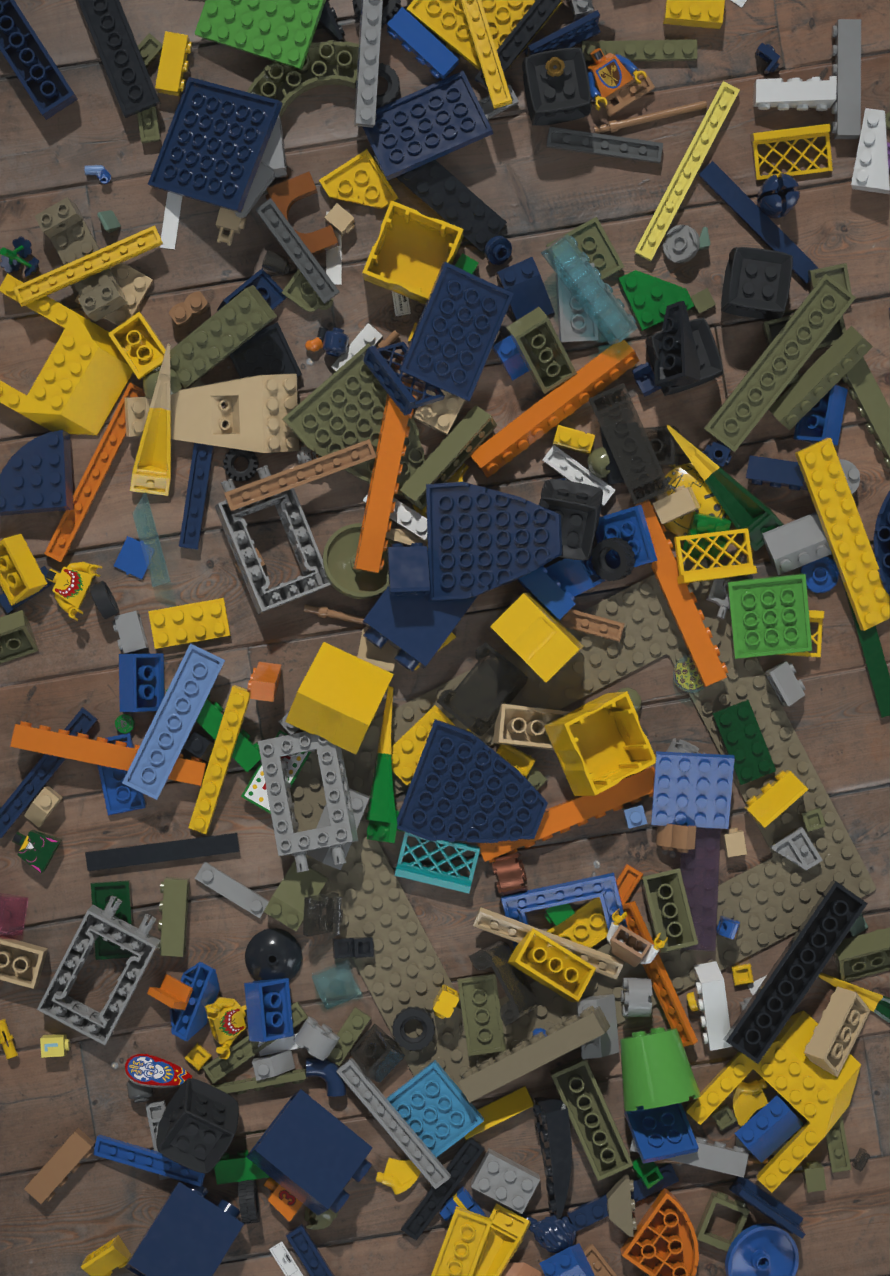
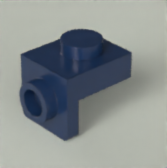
[755,43,780,76]
[632,362,661,397]

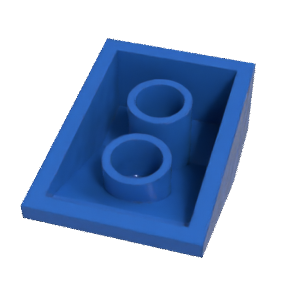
[539,1243,595,1276]

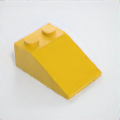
[108,311,171,380]

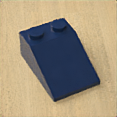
[496,257,555,321]
[217,269,287,311]

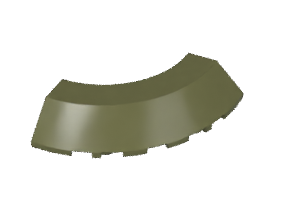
[247,40,359,119]

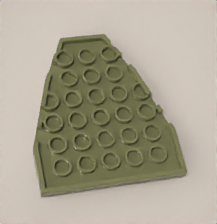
[282,343,426,496]

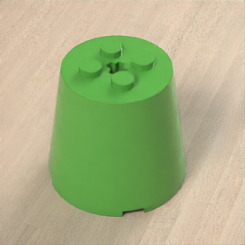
[620,1027,701,1111]

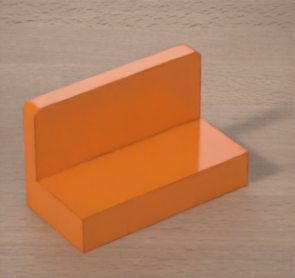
[147,974,193,1010]

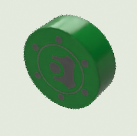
[115,714,135,733]

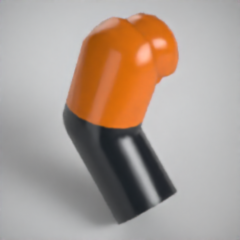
[305,327,328,352]

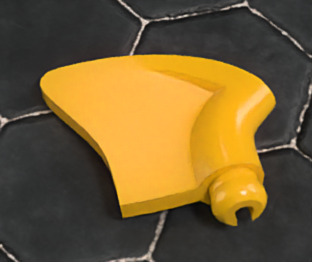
[732,1078,768,1126]
[376,1157,421,1195]

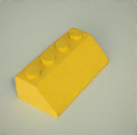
[507,928,596,1002]

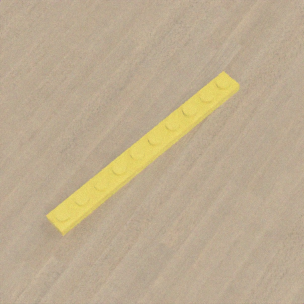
[634,81,740,261]

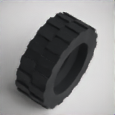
[376,63,400,108]
[591,537,635,582]
[392,1006,435,1051]
[238,1179,260,1225]

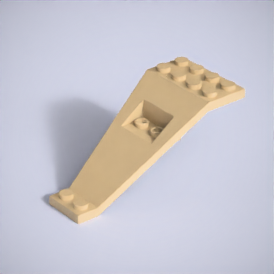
[124,374,299,453]

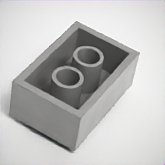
[471,1148,540,1214]

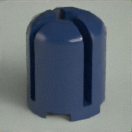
[757,173,800,219]

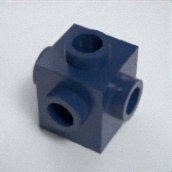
[703,440,732,468]

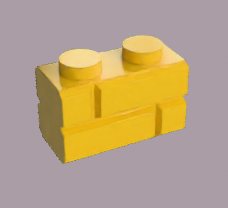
[552,425,595,455]
[433,985,460,1019]

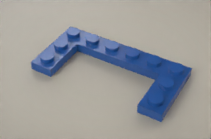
[501,873,627,949]

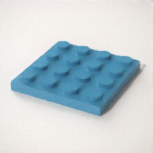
[386,1060,484,1158]

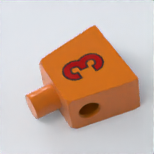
[264,1177,303,1222]

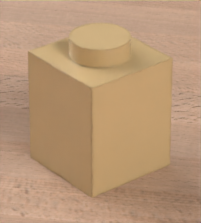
[324,203,355,236]
[722,827,747,857]

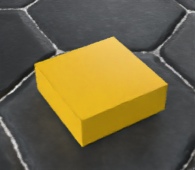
[731,963,754,986]
[185,1043,212,1071]

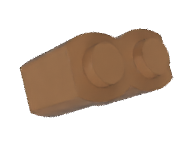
[169,291,210,327]
[656,824,696,853]

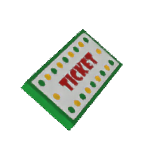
[241,730,312,814]

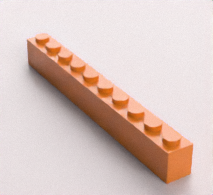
[471,337,639,478]
[353,381,417,573]
[640,501,728,687]
[10,721,206,786]
[477,766,655,863]

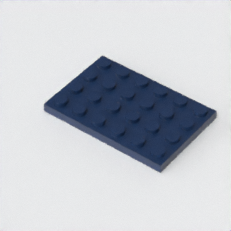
[362,71,493,181]
[399,262,514,401]

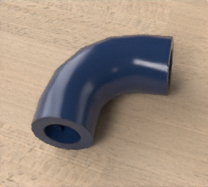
[306,1057,346,1097]

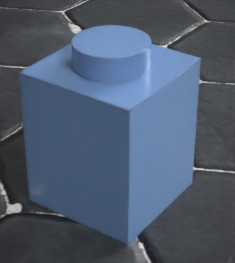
[622,804,647,829]

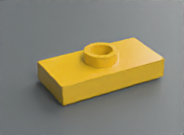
[496,744,536,777]

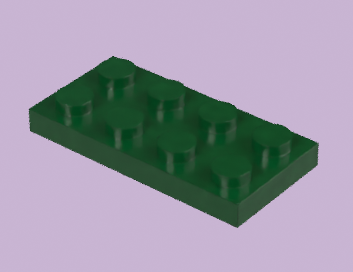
[712,699,776,785]
[91,880,133,960]

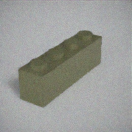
[157,877,189,957]

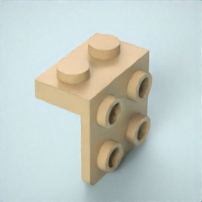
[357,627,398,672]

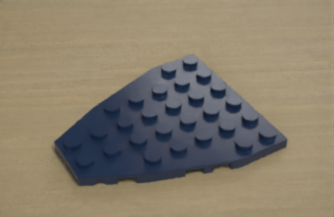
[426,482,562,601]
[397,719,548,843]

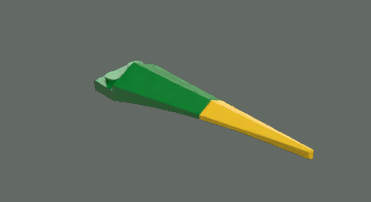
[366,686,397,843]

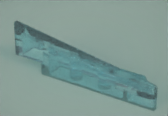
[132,493,171,587]

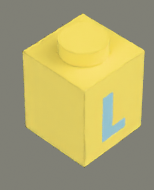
[40,1034,70,1058]

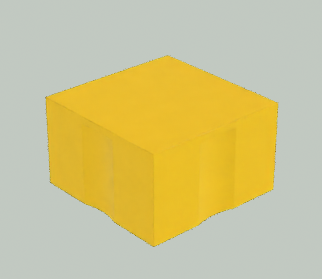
[362,200,464,305]
[490,592,584,682]
[285,642,394,754]
[544,691,656,796]

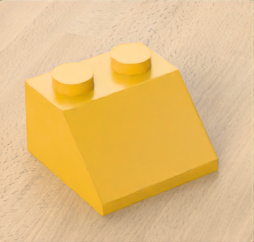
[81,1235,131,1276]

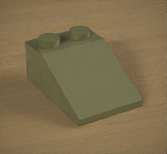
[263,860,328,931]

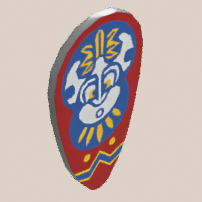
[124,1054,193,1088]

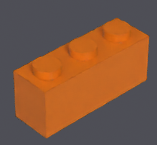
[247,662,282,702]

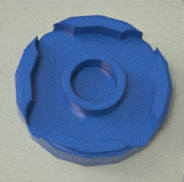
[800,557,839,593]

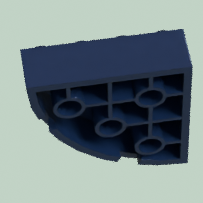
[0,430,74,516]

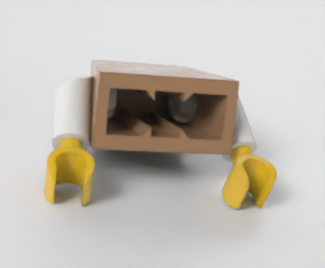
[607,908,668,967]

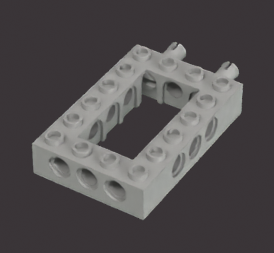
[215,465,331,614]
[258,731,358,873]
[37,896,161,1045]

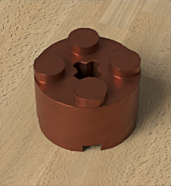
[492,853,528,895]

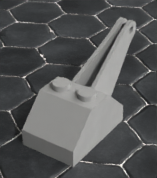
[234,115,288,218]

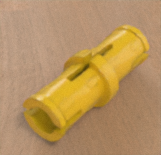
[0,1019,18,1059]

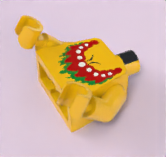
[46,562,102,621]
[205,997,247,1059]

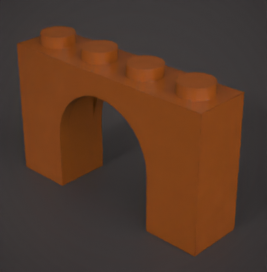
[265,171,339,256]

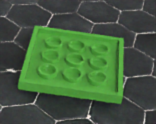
[727,574,812,659]

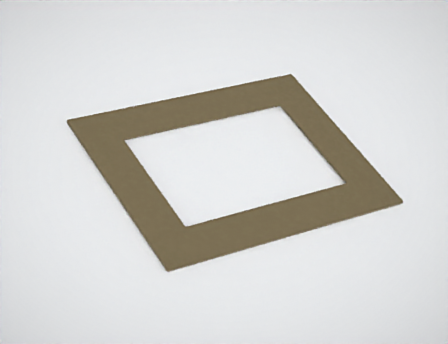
[290,555,876,1095]

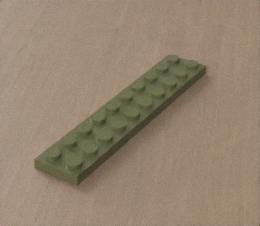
[704,274,856,452]

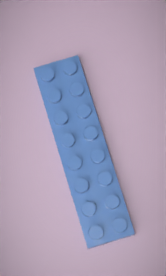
[122,643,226,800]

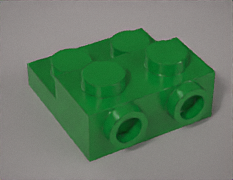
[683,512,731,562]

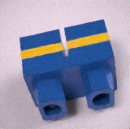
[440,1186,486,1221]

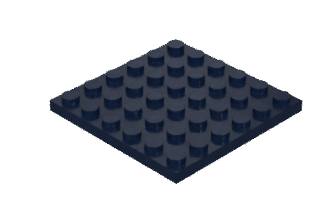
[148,77,283,213]

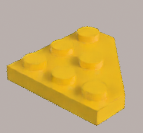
[319,149,398,209]

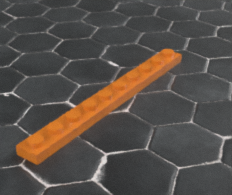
[44,383,145,563]

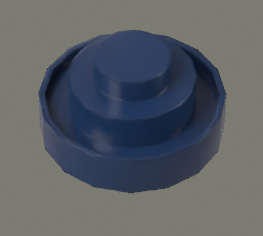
[484,236,512,265]

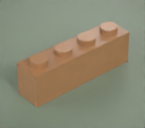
[24,1128,95,1204]

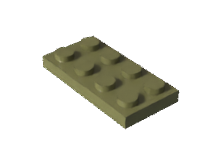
[457,973,506,1056]

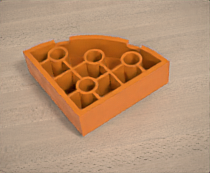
[620,1188,699,1276]

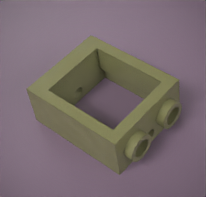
[695,1192,750,1252]

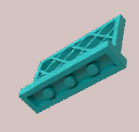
[394,832,480,894]

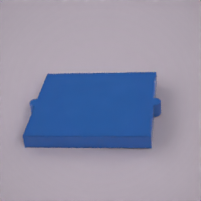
[114,536,156,579]

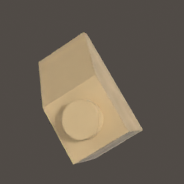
[24,786,63,827]

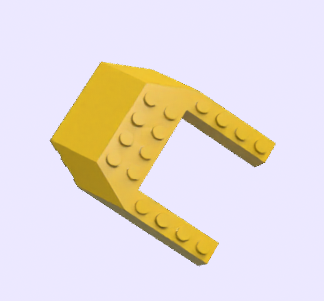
[0,273,133,436]
[685,1011,861,1193]

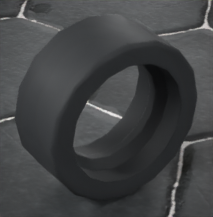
[89,581,119,619]

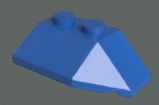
[170,962,220,1041]

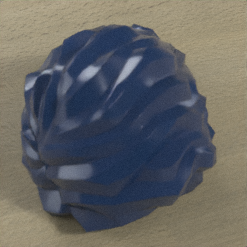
[521,1213,576,1253]

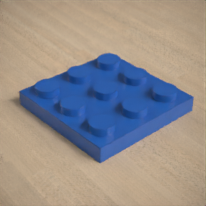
[595,505,657,569]
[624,1103,699,1164]

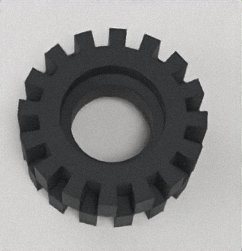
[223,449,259,482]

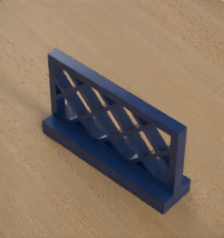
[524,10,601,57]
[363,342,445,416]
[729,1176,806,1239]

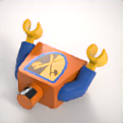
[587,48,647,110]

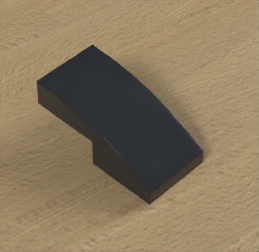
[332,937,374,959]

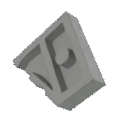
[770,827,823,870]

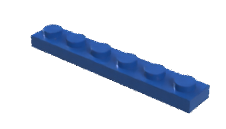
[93,1135,205,1186]

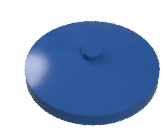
[725,1223,799,1276]

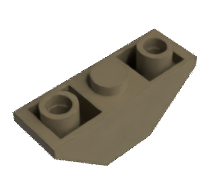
[606,1174,637,1237]

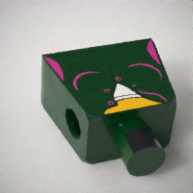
[12,830,62,874]

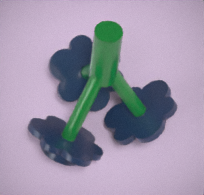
[0,236,39,278]

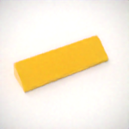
[464,1086,534,1139]

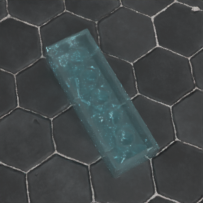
[541,234,638,345]

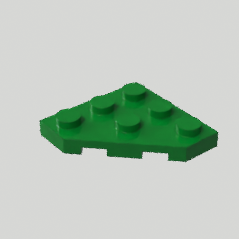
[618,270,694,331]

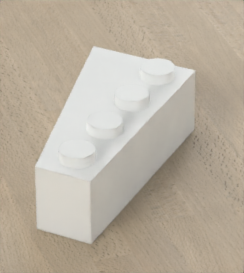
[753,76,837,111]
[851,108,890,194]
[694,961,733,1051]

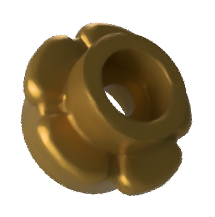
[545,57,565,77]

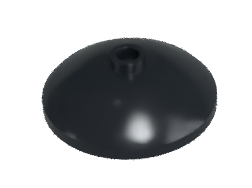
[245,928,302,981]

